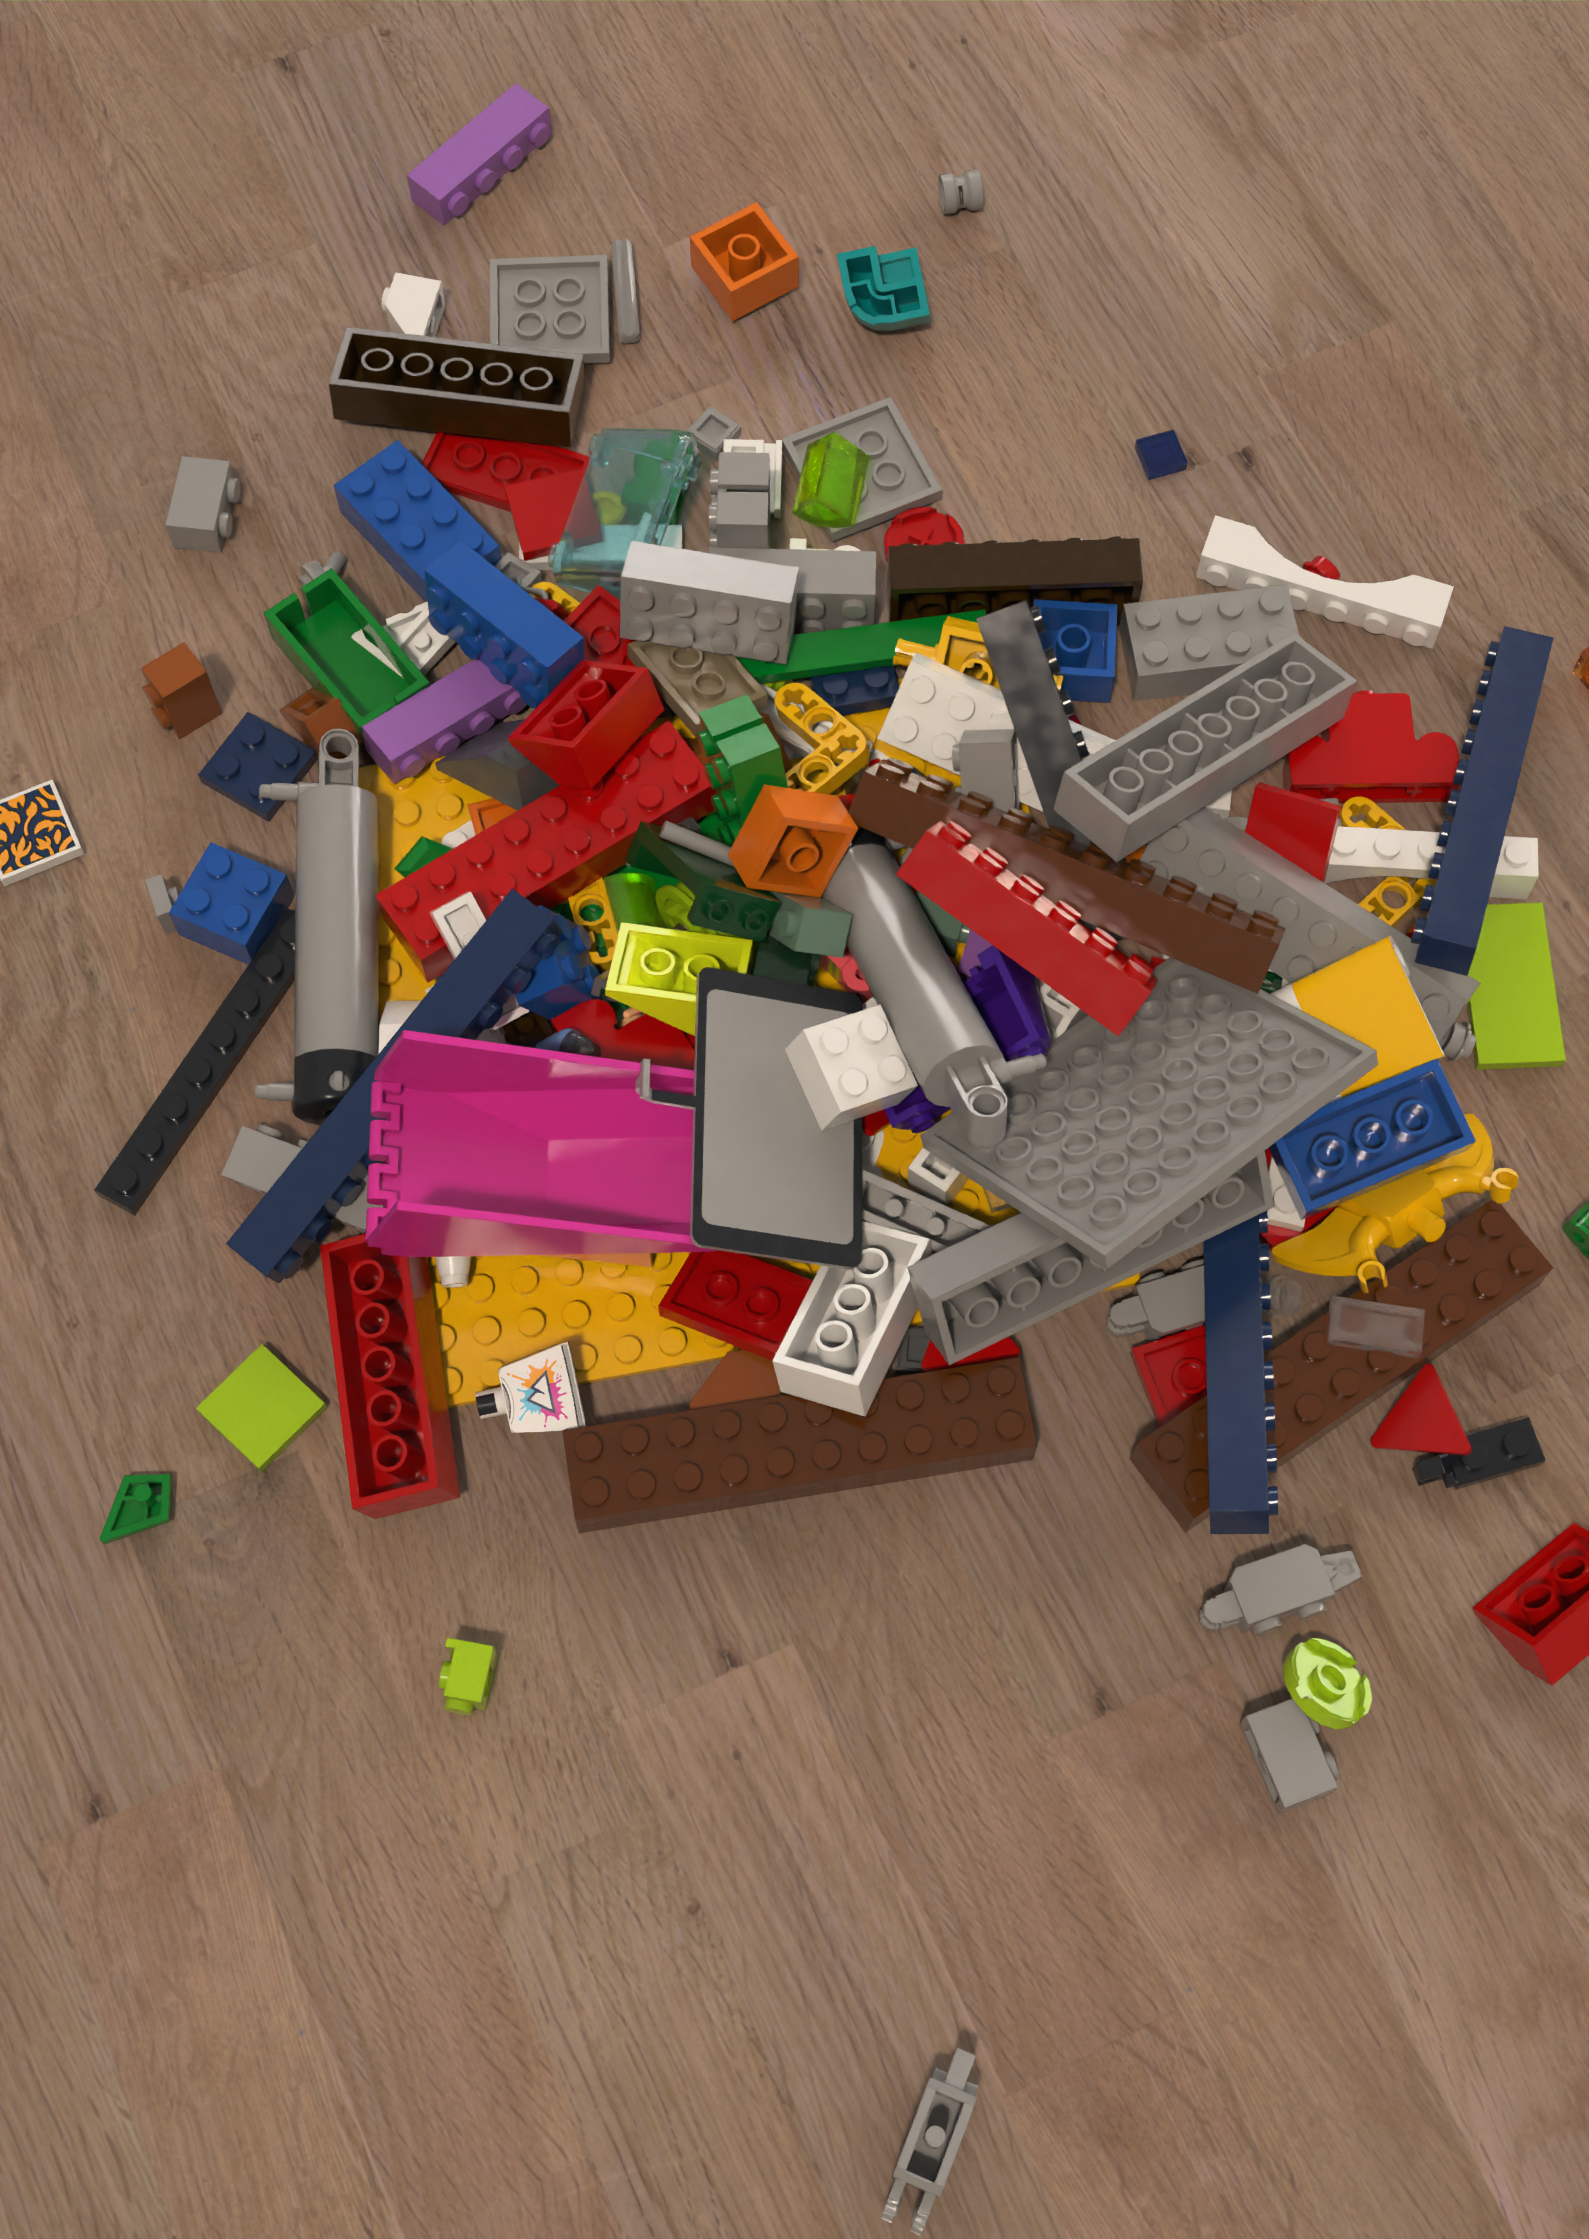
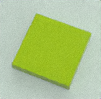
[196,1344,327,1473]

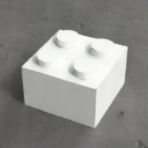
[785,1004,918,1131]

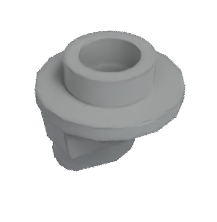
[298,552,346,587]

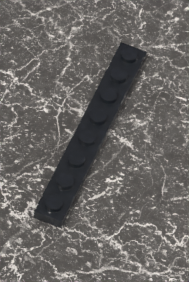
[94,908,295,1216]

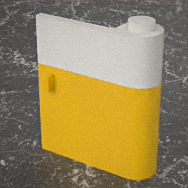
[1270,935,1445,1106]

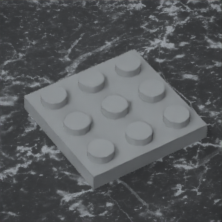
[490,255,610,364]
[781,397,942,542]

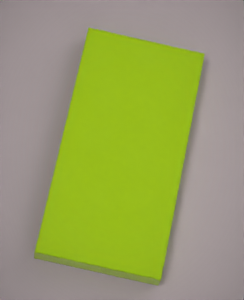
[1467,902,1566,1070]

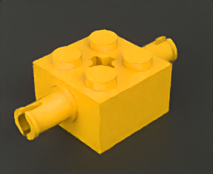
[893,616,1064,691]

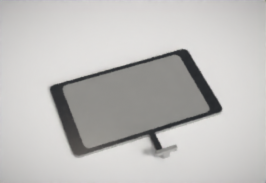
[635,967,862,1270]

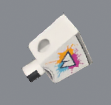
[475,1341,587,1433]

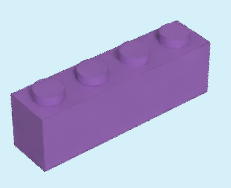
[407,83,552,226]
[362,658,527,784]

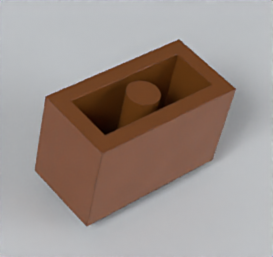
[141,642,222,739]

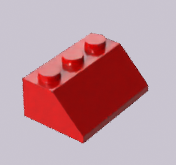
[508,660,664,789]
[1472,1523,1589,1686]

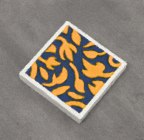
[0,780,84,887]

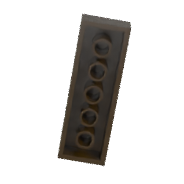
[329,327,585,448]
[886,536,1143,626]

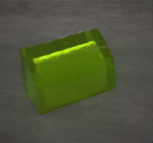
[792,431,870,528]
[603,873,668,934]

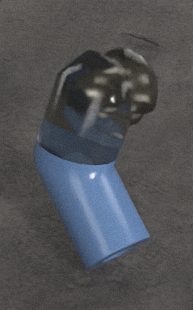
[536,1028,601,1057]

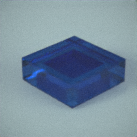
[1135,429,1188,480]

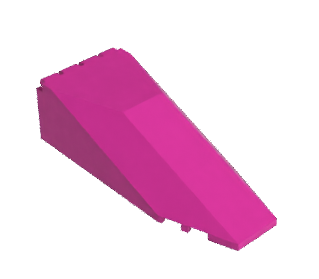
[365,1030,719,1257]

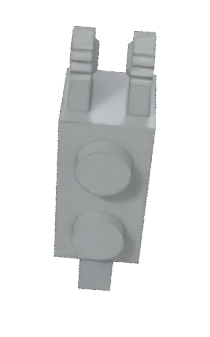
[1105,1259,1263,1342]
[1198,1544,1362,1636]
[881,2047,978,2236]

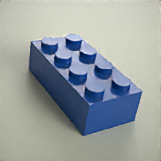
[333,440,502,602]
[424,540,584,708]
[1269,1059,1476,1220]

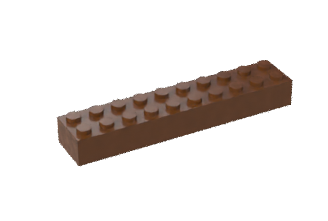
[848,758,1286,994]
[1129,1200,1553,1533]
[562,1357,1037,1533]

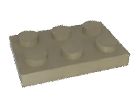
[627,640,768,737]

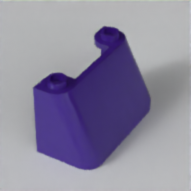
[884,945,1052,1133]

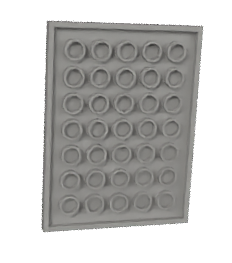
[920,957,1378,1269]

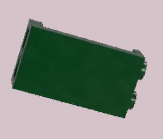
[625,821,780,942]

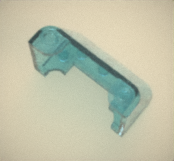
[548,428,702,600]

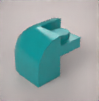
[837,245,931,331]

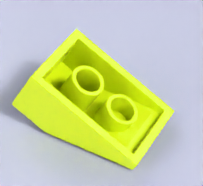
[605,922,753,1036]

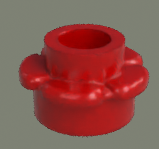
[1302,556,1340,580]

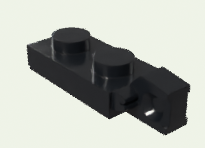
[1412,1418,1546,1490]

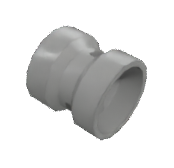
[938,169,983,215]

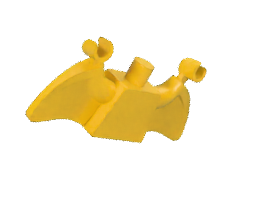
[1272,1113,1518,1293]

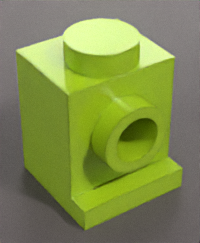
[439,1637,498,1715]

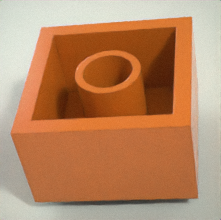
[689,202,799,321]
[728,784,858,898]

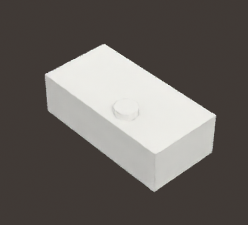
[773,1221,933,1416]

